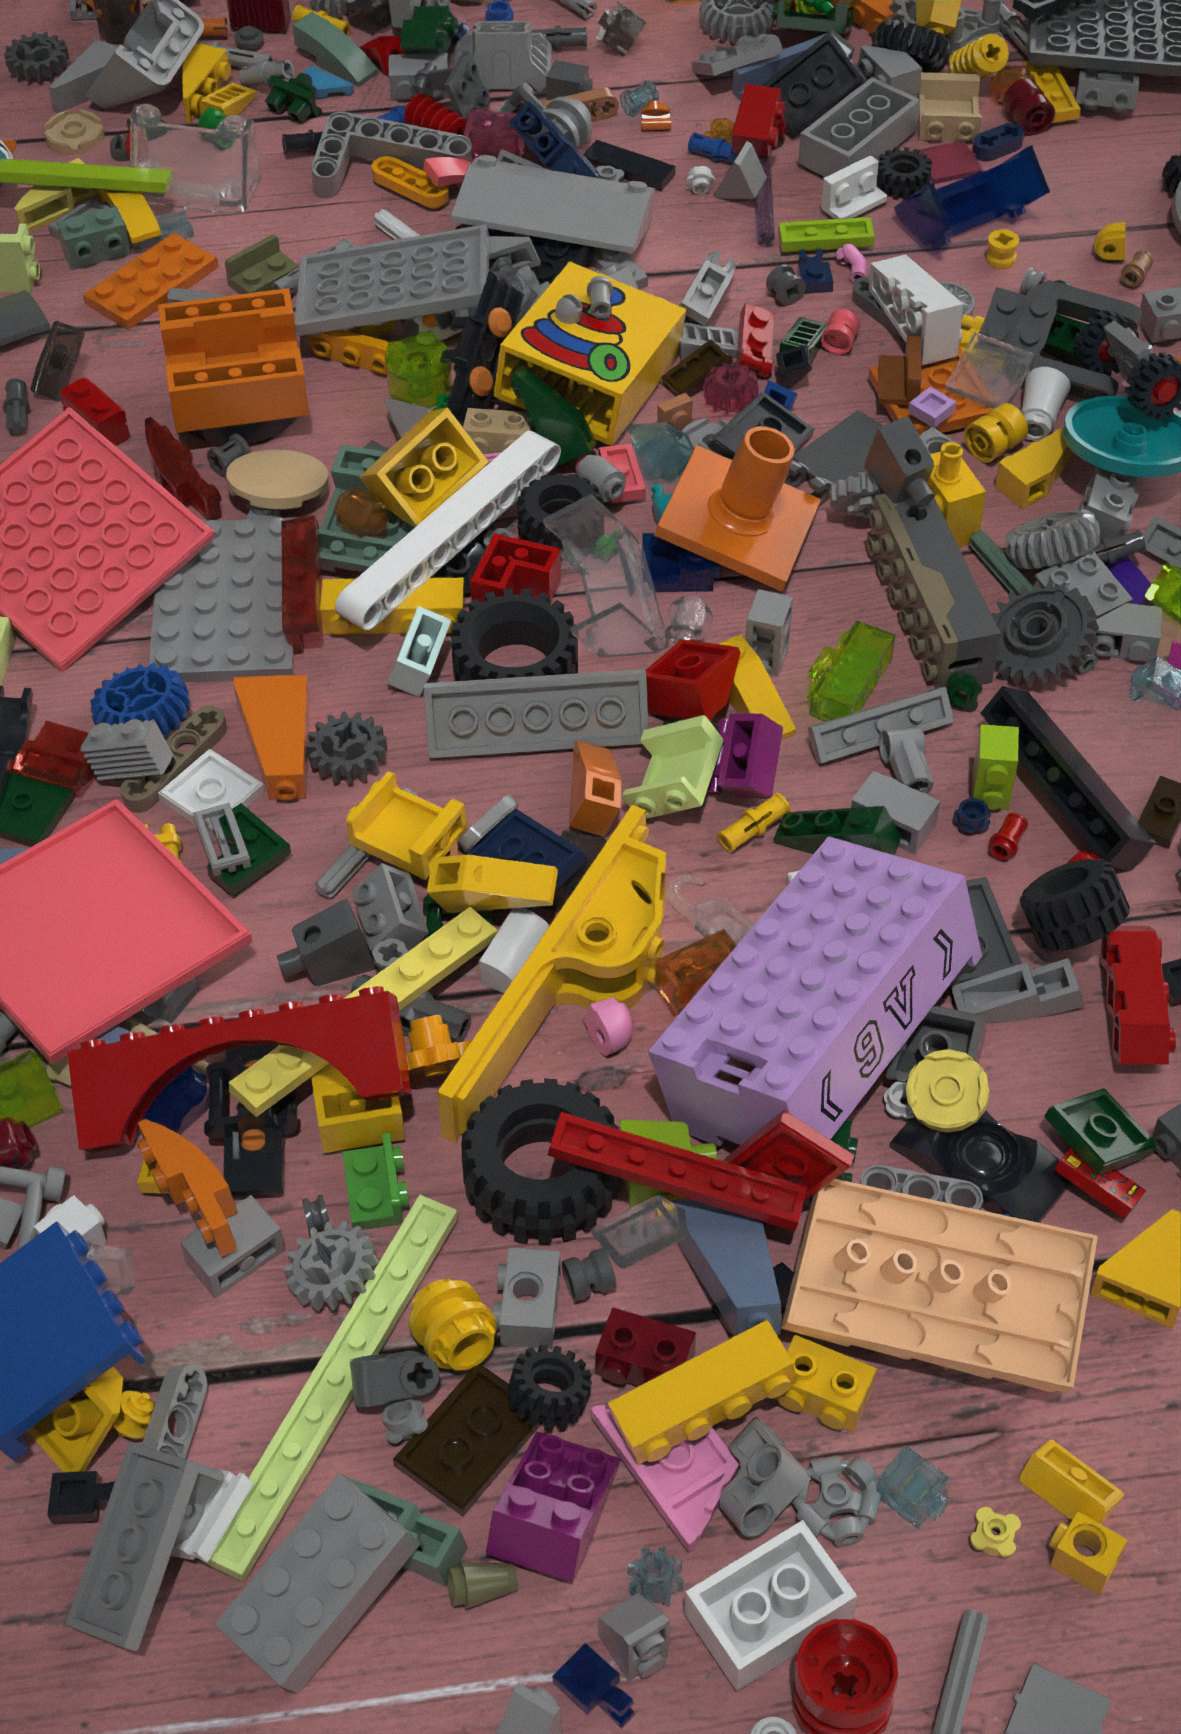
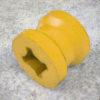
[986,229,1019,269]

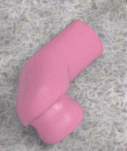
[836,244,867,283]

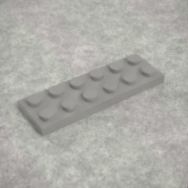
[424,669,648,758]

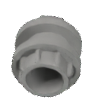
[542,97,592,148]

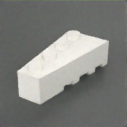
[869,255,963,365]

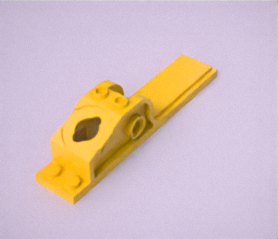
[438,804,666,1143]

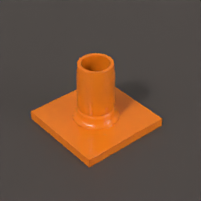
[654,426,821,591]

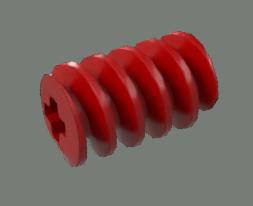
[404,93,470,137]

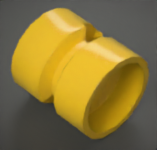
[964,403,1028,463]

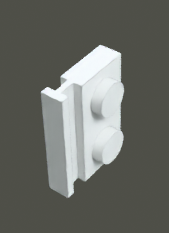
[170,1469,254,1563]

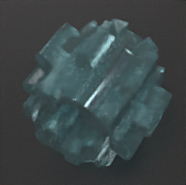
[628,1546,684,1607]

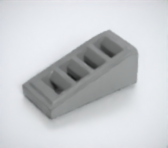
[678,323,739,362]

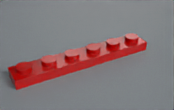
[547,1112,807,1231]

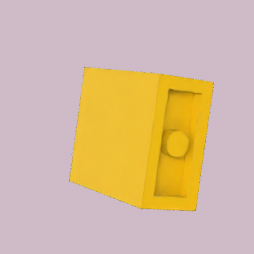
[346,771,468,880]

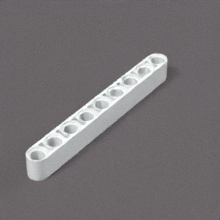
[335,431,561,631]

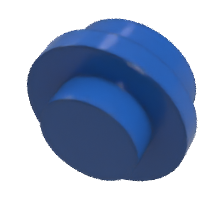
[485,0,514,21]

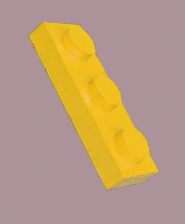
[1023,61,1081,123]

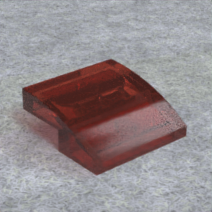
[10,720,95,791]

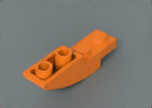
[137,1119,238,1257]

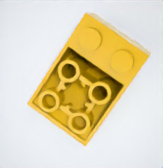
[311,1063,405,1153]

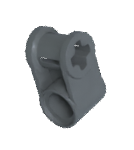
[349,1351,439,1407]

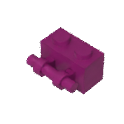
[707,714,783,799]

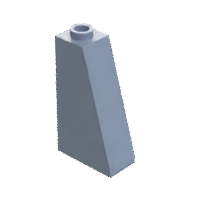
[671,1198,781,1336]

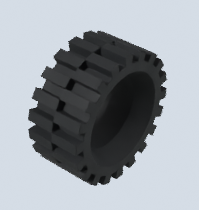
[451,588,578,681]

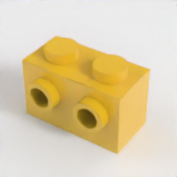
[773,1334,877,1433]

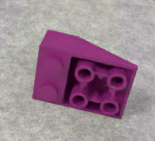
[486,1432,621,1583]

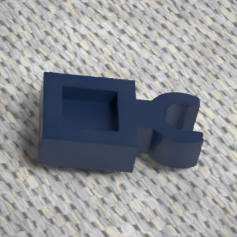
[797,248,834,294]

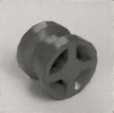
[766,265,806,305]

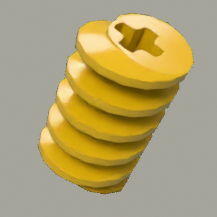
[949,33,1009,80]

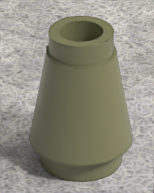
[447,1562,518,1609]

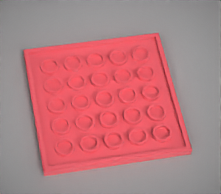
[0,407,216,672]

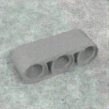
[860,1165,983,1210]

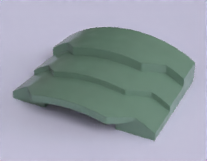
[299,444,414,572]

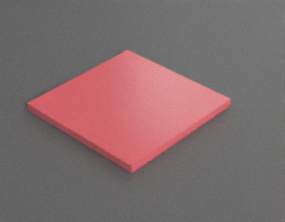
[0,798,252,1065]

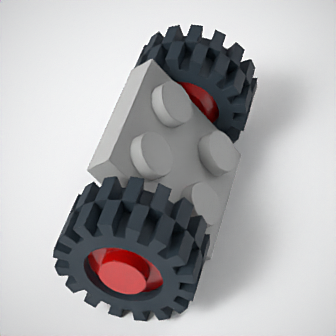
[1074,310,1181,420]

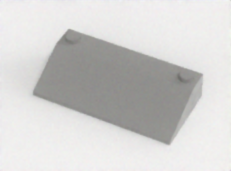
[450,155,655,254]

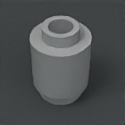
[577,455,626,502]

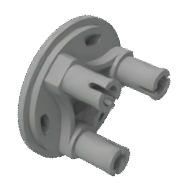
[945,0,1004,61]

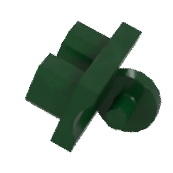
[265,73,322,124]

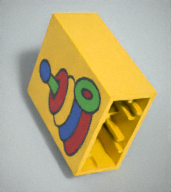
[493,261,687,446]

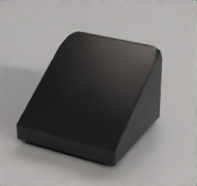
[776,344,812,389]

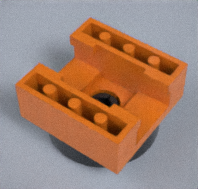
[158,288,309,445]

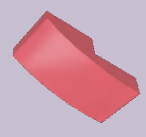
[423,157,471,188]

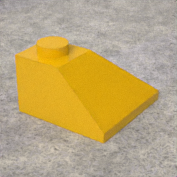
[27,1366,123,1472]

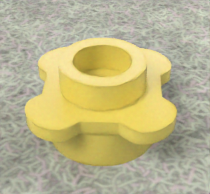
[970,1507,1021,1557]

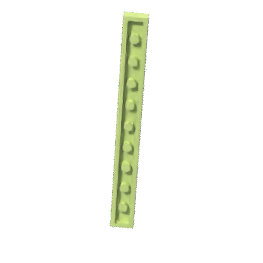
[204,1195,458,1582]

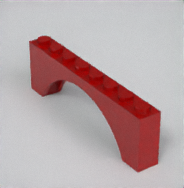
[67,986,412,1153]

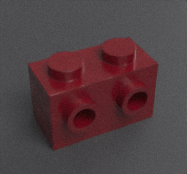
[595,1307,696,1386]

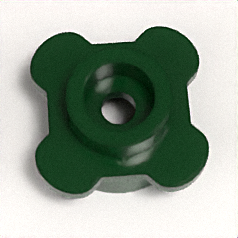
[947,673,983,712]

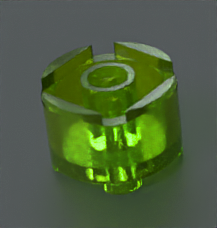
[385,332,452,409]

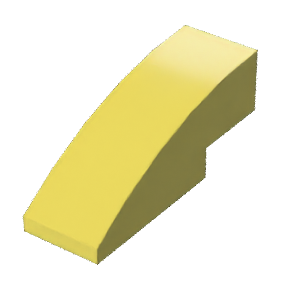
[14,158,96,233]

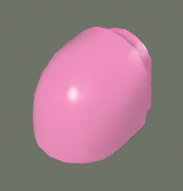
[583,998,634,1056]

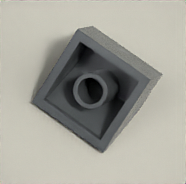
[886,1005,987,1083]

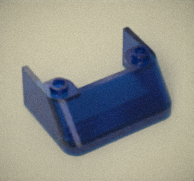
[894,145,1050,249]

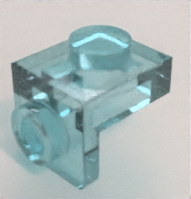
[1129,656,1181,710]

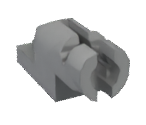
[680,251,736,326]

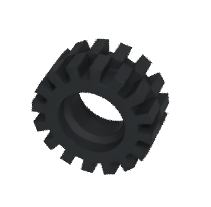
[876,147,932,201]
[507,1345,592,1430]

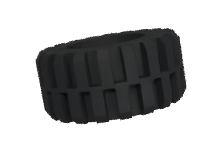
[461,1078,620,1244]

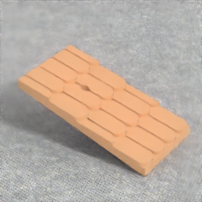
[781,1179,1098,1393]

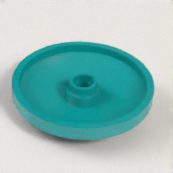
[1063,396,1181,477]

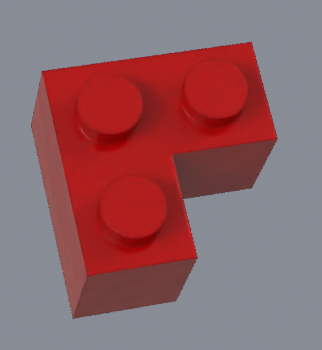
[731,83,787,158]
[470,533,561,603]

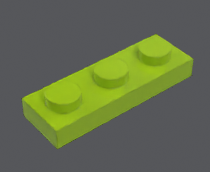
[778,217,875,252]

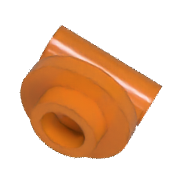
[641,101,671,131]

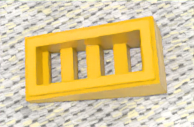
[199,83,258,119]

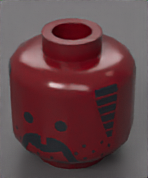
[0,1117,37,1169]

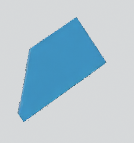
[302,65,354,99]

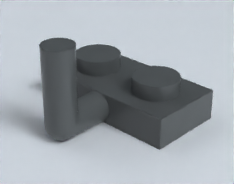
[481,82,546,137]

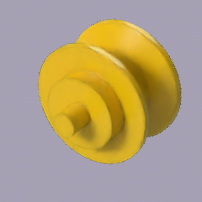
[112,1391,155,1439]

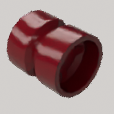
[1003,78,1056,135]

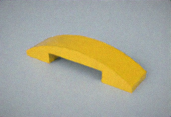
[95,189,162,244]

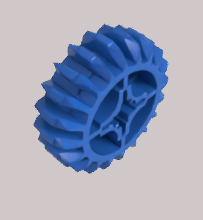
[90,663,190,738]

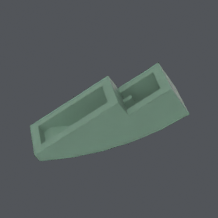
[292,12,378,87]
[341,1474,468,1586]

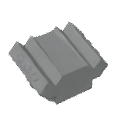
[454,21,552,93]

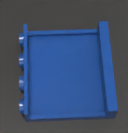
[0,1221,147,1461]

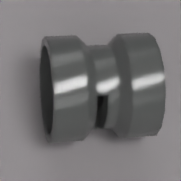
[562,1248,616,1302]

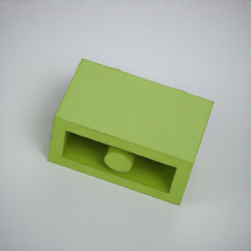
[972,724,1019,810]

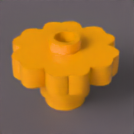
[406,1015,471,1077]

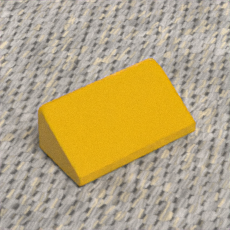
[1019,1439,1125,1525]

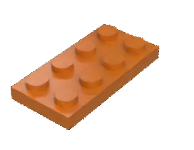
[83,232,219,330]

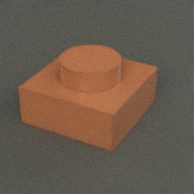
[657,393,693,437]

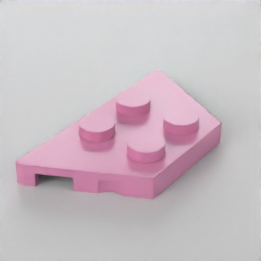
[591,1404,739,1552]

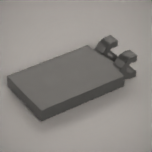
[784,410,883,507]

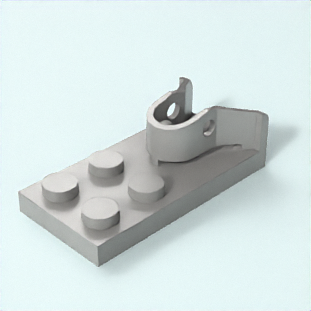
[65,1442,224,1651]

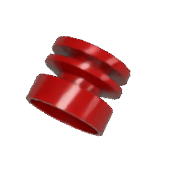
[793,1619,898,1734]

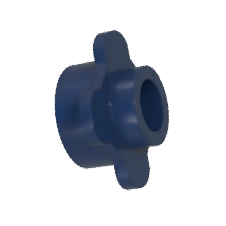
[451,19,471,45]

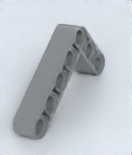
[311,111,472,198]

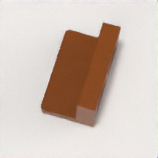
[878,335,922,405]

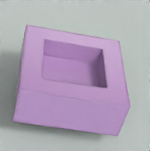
[908,386,956,428]

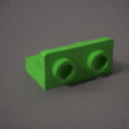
[342,1132,409,1230]

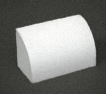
[479,907,549,993]

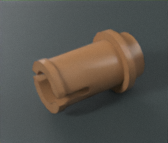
[1121,250,1153,287]

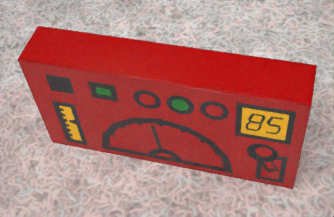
[1054,1147,1146,1219]

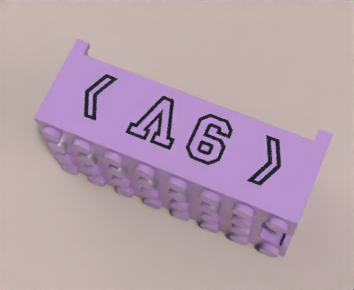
[648,836,982,1146]

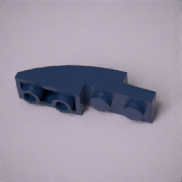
[509,100,601,179]

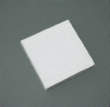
[158,749,265,837]

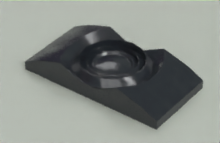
[889,1110,1072,1223]

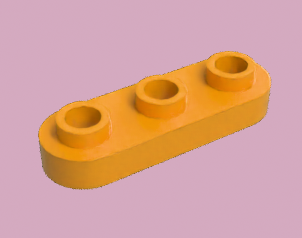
[371,156,449,209]
[309,330,401,375]

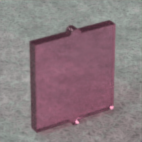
[919,140,983,185]

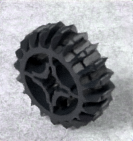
[872,20,951,73]

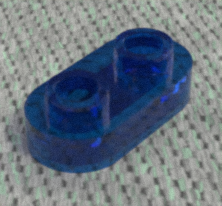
[143,1066,207,1133]

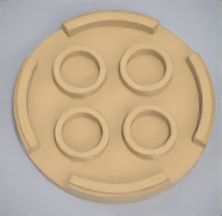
[226,450,329,510]

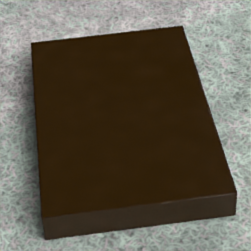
[393,1364,543,1517]

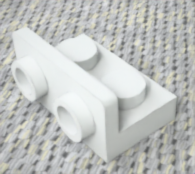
[821,155,887,219]

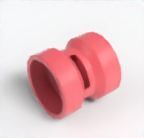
[821,309,860,355]

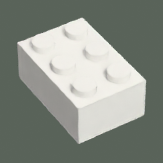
[684,1520,857,1691]

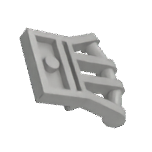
[691,34,782,76]

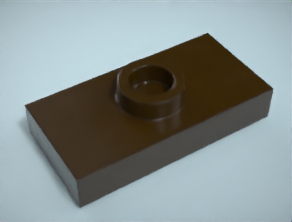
[661,339,733,397]
[1138,776,1181,849]

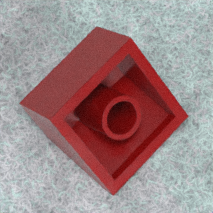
[645,639,740,720]

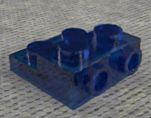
[642,533,721,592]

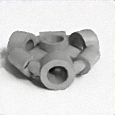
[791,1455,881,1547]

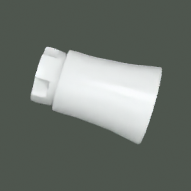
[1021,367,1071,442]

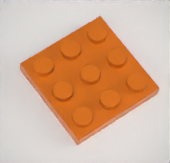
[868,348,996,435]

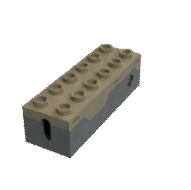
[867,493,1000,691]

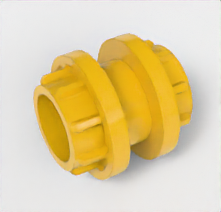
[408,1278,497,1372]

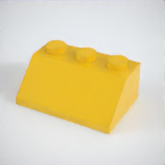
[359,407,489,528]

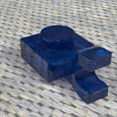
[552,1643,635,1729]

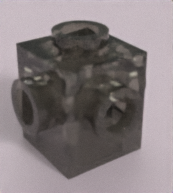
[596,2,647,57]

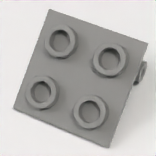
[1034,551,1133,618]

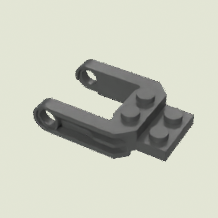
[976,280,1143,400]

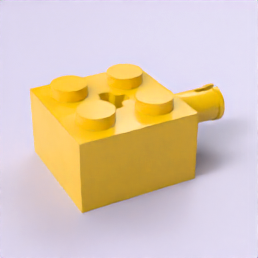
[927,442,986,548]

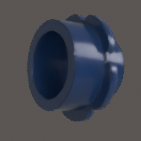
[953,798,991,833]

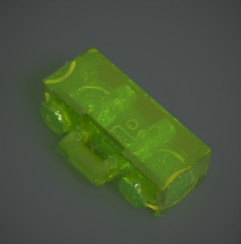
[807,620,895,722]

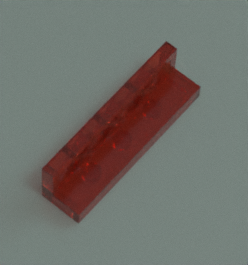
[281,515,321,655]

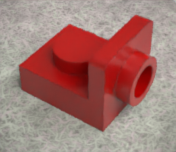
[359,36,405,75]

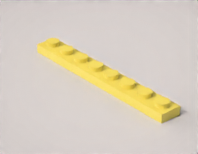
[229,907,497,1117]

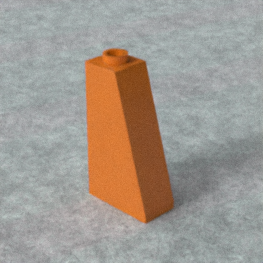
[233,674,310,800]

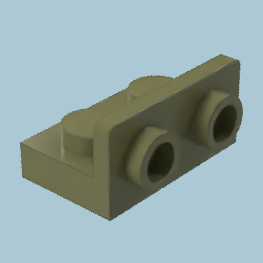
[225,234,299,294]

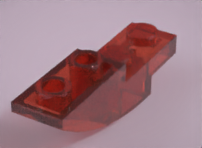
[145,416,222,520]

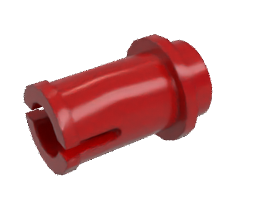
[989,812,1028,860]

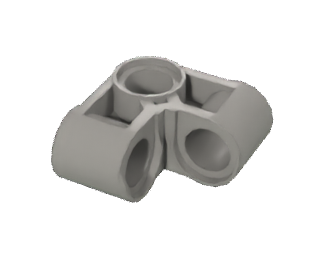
[719,1416,807,1537]

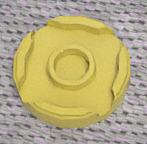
[906,1049,990,1133]

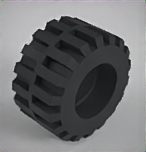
[517,473,604,563]
[1019,859,1130,951]

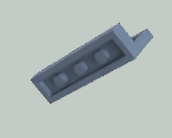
[732,33,827,101]

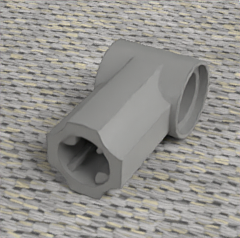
[879,727,934,793]

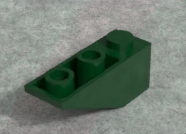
[511,365,597,467]
[773,806,901,855]

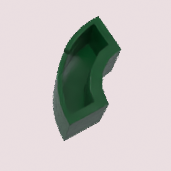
[400,6,458,54]

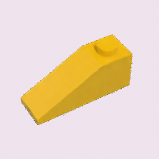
[719,634,796,740]

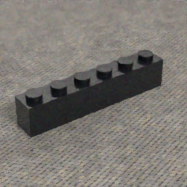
[980,686,1156,870]

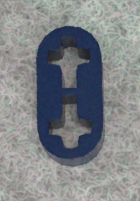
[972,123,1024,162]

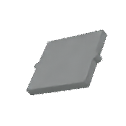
[1005,1663,1112,1734]

